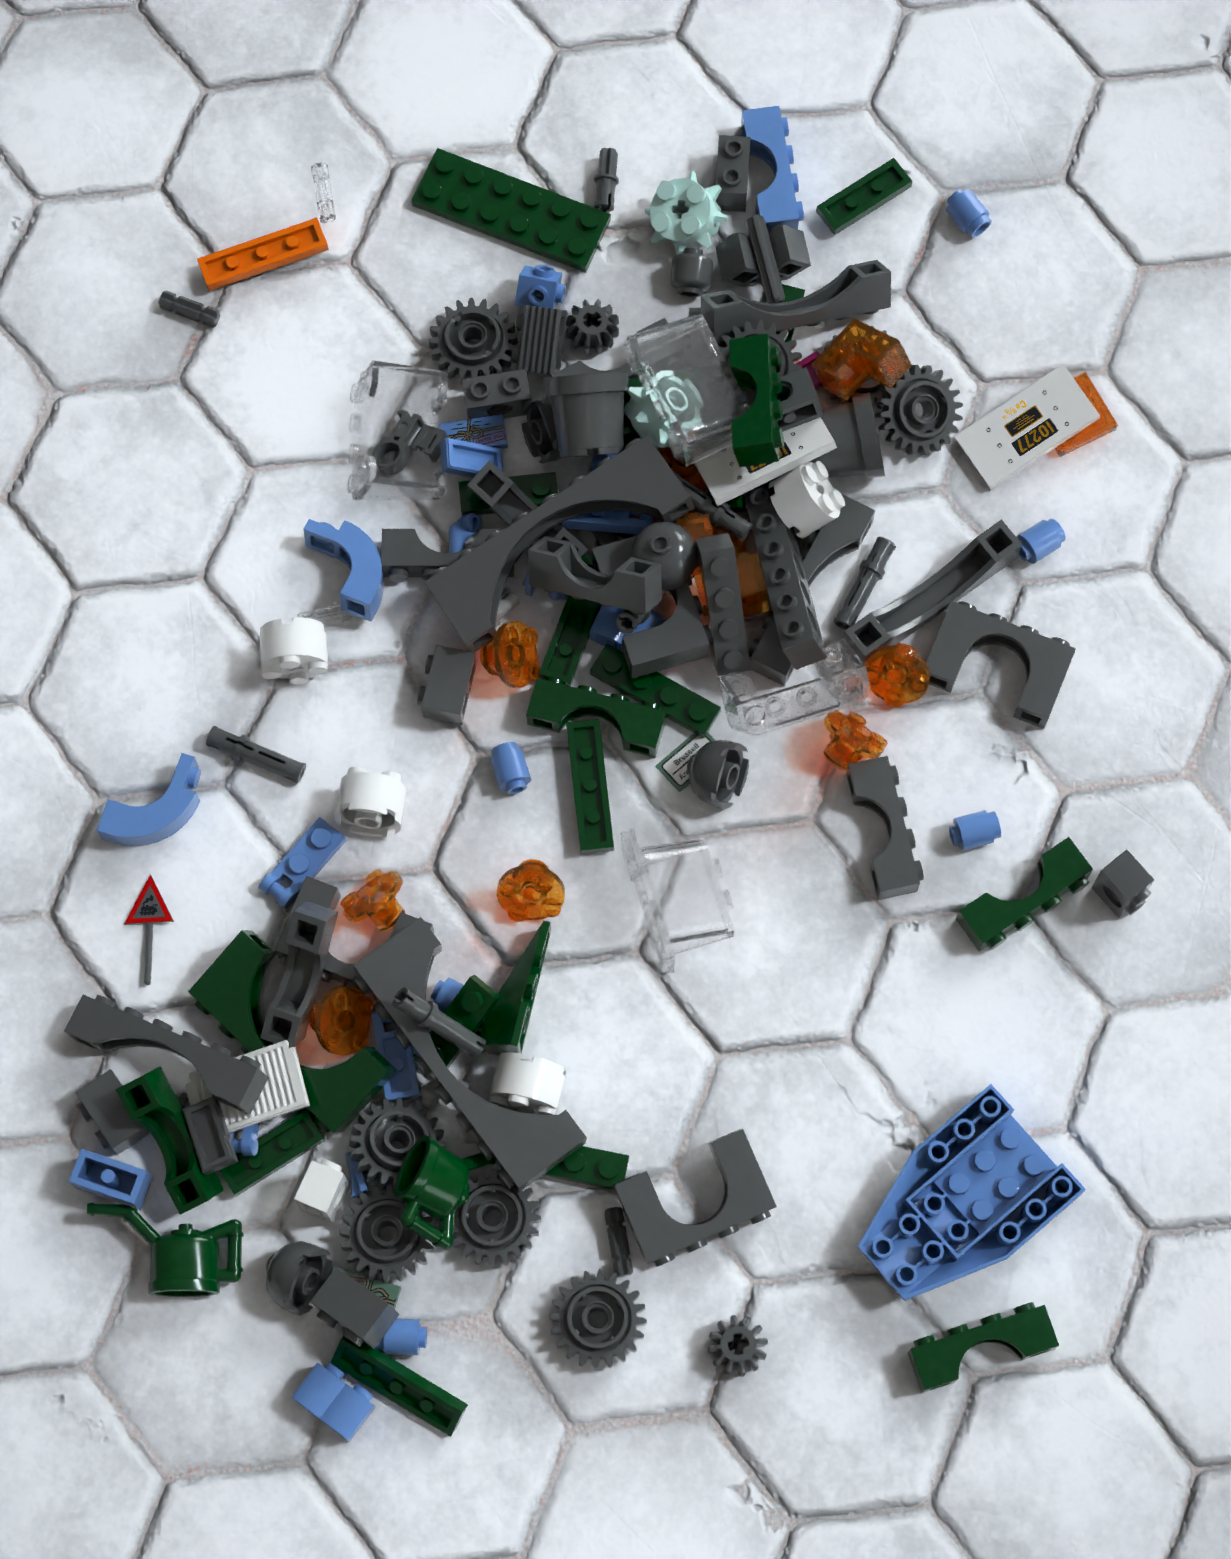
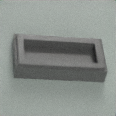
[182,1096,238,1175]

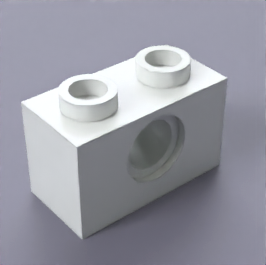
[294,1159,350,1223]

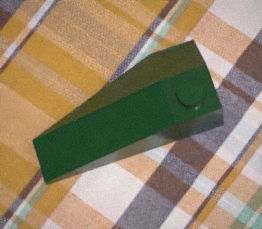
[475,921,551,1056]

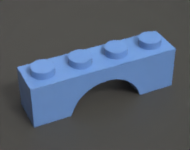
[741,106,804,233]

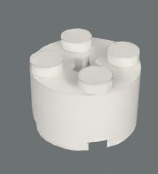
[769,461,845,538]
[260,617,328,685]
[334,767,407,837]
[489,1052,566,1115]

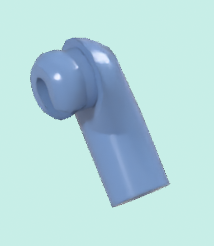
[449,513,482,553]

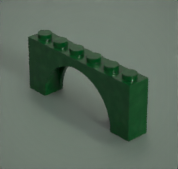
[188,930,398,1133]

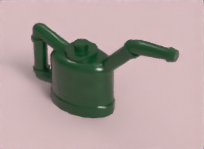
[394,1135,496,1250]
[87,1202,244,1297]

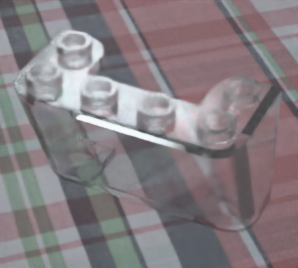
[623,313,750,467]
[347,360,448,500]
[717,638,870,735]

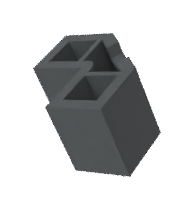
[715,225,811,287]

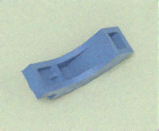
[303,519,384,622]
[96,753,201,846]

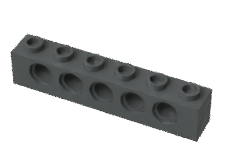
[744,482,827,670]

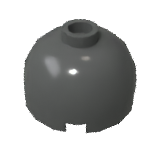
[521,397,560,464]
[631,521,698,590]
[687,740,749,809]
[265,1241,333,1315]

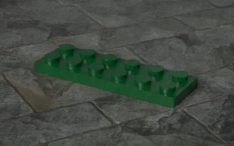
[412,148,611,273]

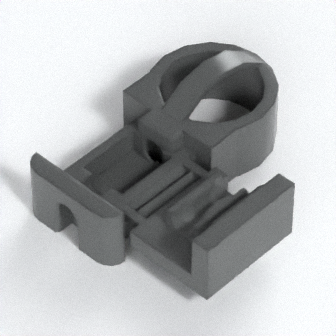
[372,410,449,476]

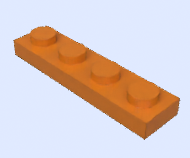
[197,218,329,291]

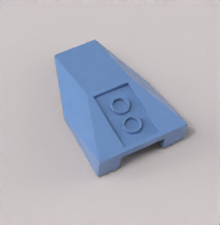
[857,1084,1086,1301]

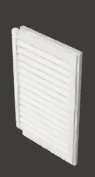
[185,1040,310,1133]

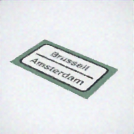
[655,733,716,792]

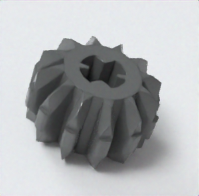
[566,299,619,355]
[708,1315,768,1377]

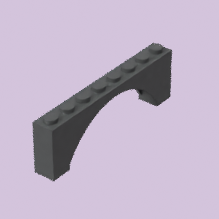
[425,435,695,652]
[352,917,587,1193]

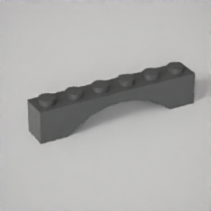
[701,260,891,345]
[748,494,875,686]
[842,519,1022,669]
[64,994,269,1115]

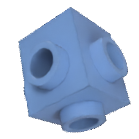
[515,265,566,309]

